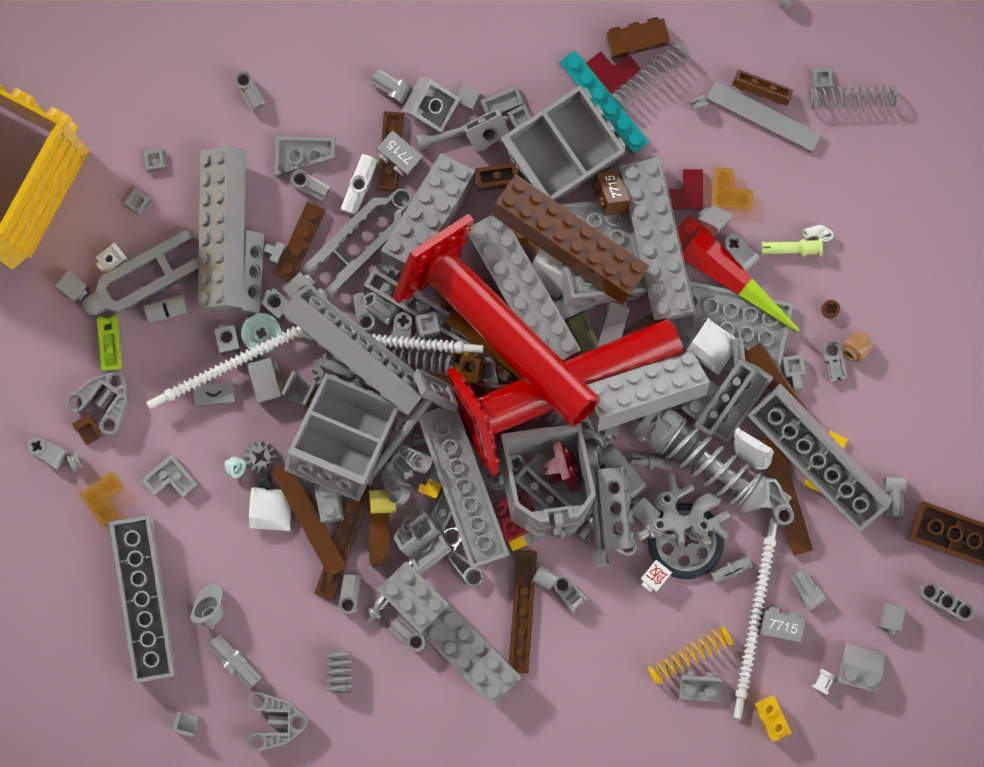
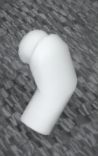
[803,225,834,242]

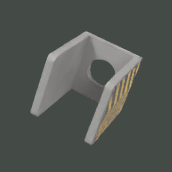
[281,371,318,408]

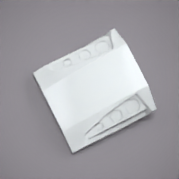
[685,318,735,375]
[733,427,774,470]
[249,487,291,531]

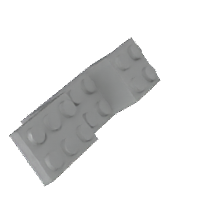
[378,561,521,706]

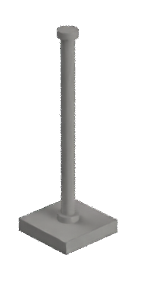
[367,369,459,485]

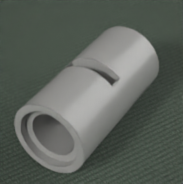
[144,294,188,324]

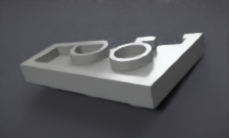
[274,136,336,176]

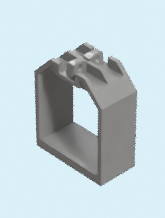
[497,423,596,536]

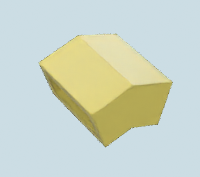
[369,490,396,514]

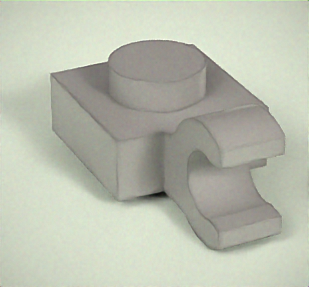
[782,354,806,391]

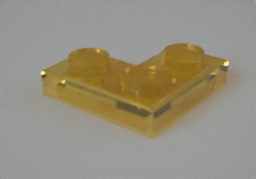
[712,167,753,211]
[79,471,125,527]

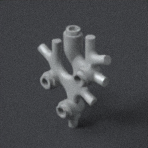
[637,475,730,547]

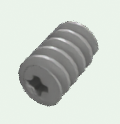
[326,652,352,693]

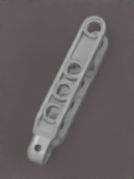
[303,188,412,297]
[83,230,199,316]

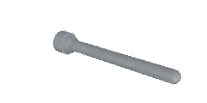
[415,116,509,151]

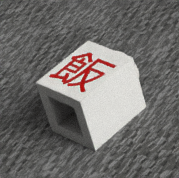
[640,560,672,592]

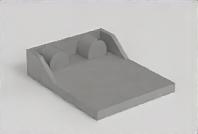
[560,201,648,307]

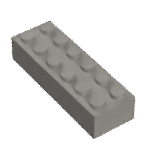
[381,153,476,270]
[587,351,710,432]

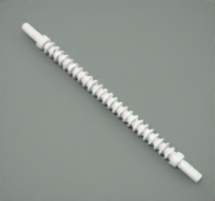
[146,326,304,409]
[289,328,484,354]
[733,518,777,719]

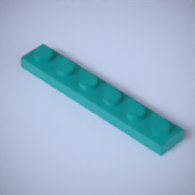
[559,50,649,155]

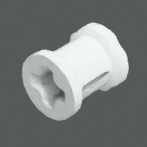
[812,669,837,695]

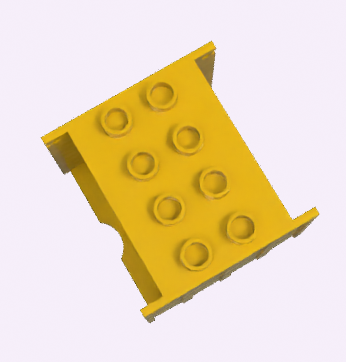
[0,81,90,270]

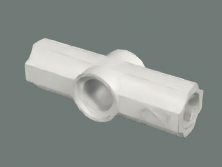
[340,154,378,216]

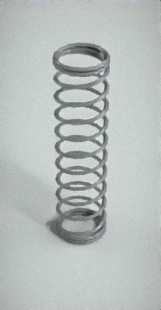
[612,41,689,111]
[809,85,897,110]
[387,346,455,376]

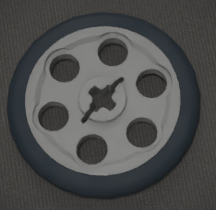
[648,503,724,579]

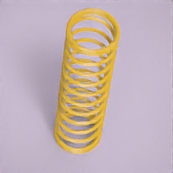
[647,626,733,686]

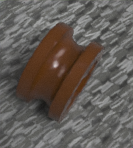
[821,300,840,319]

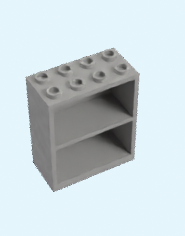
[500,85,626,202]
[284,373,399,501]

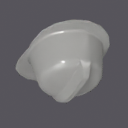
[190,584,223,630]

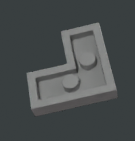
[141,454,198,498]

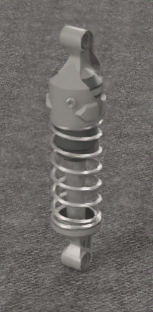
[630,408,794,526]

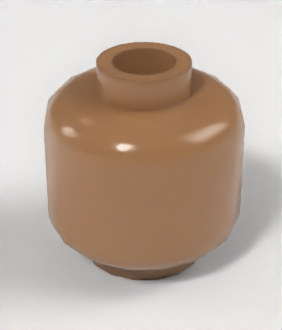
[842,332,872,362]

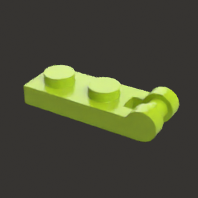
[97,314,123,371]

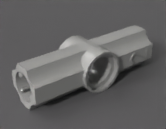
[207,634,263,690]

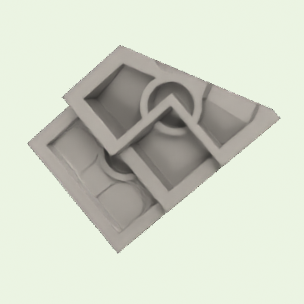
[393,500,452,575]

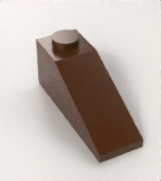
[369,504,391,565]

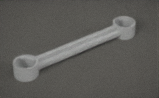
[586,445,610,568]

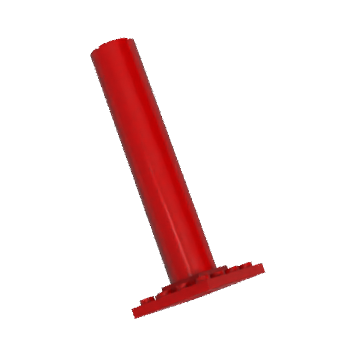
[393,214,600,427]
[447,318,683,476]

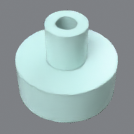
[224,456,246,478]

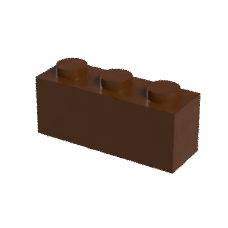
[605,17,670,60]

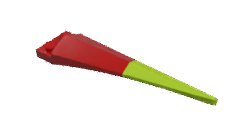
[677,215,800,332]

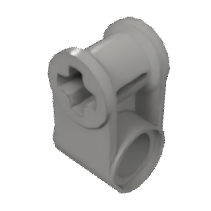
[722,235,760,272]
[390,312,413,351]
[27,437,68,469]
[553,575,589,614]

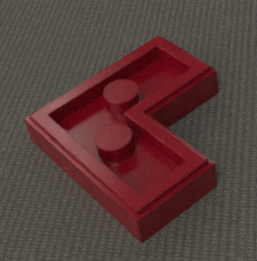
[586,51,641,94]
[669,169,703,210]

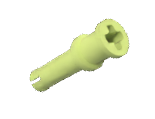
[762,238,823,257]

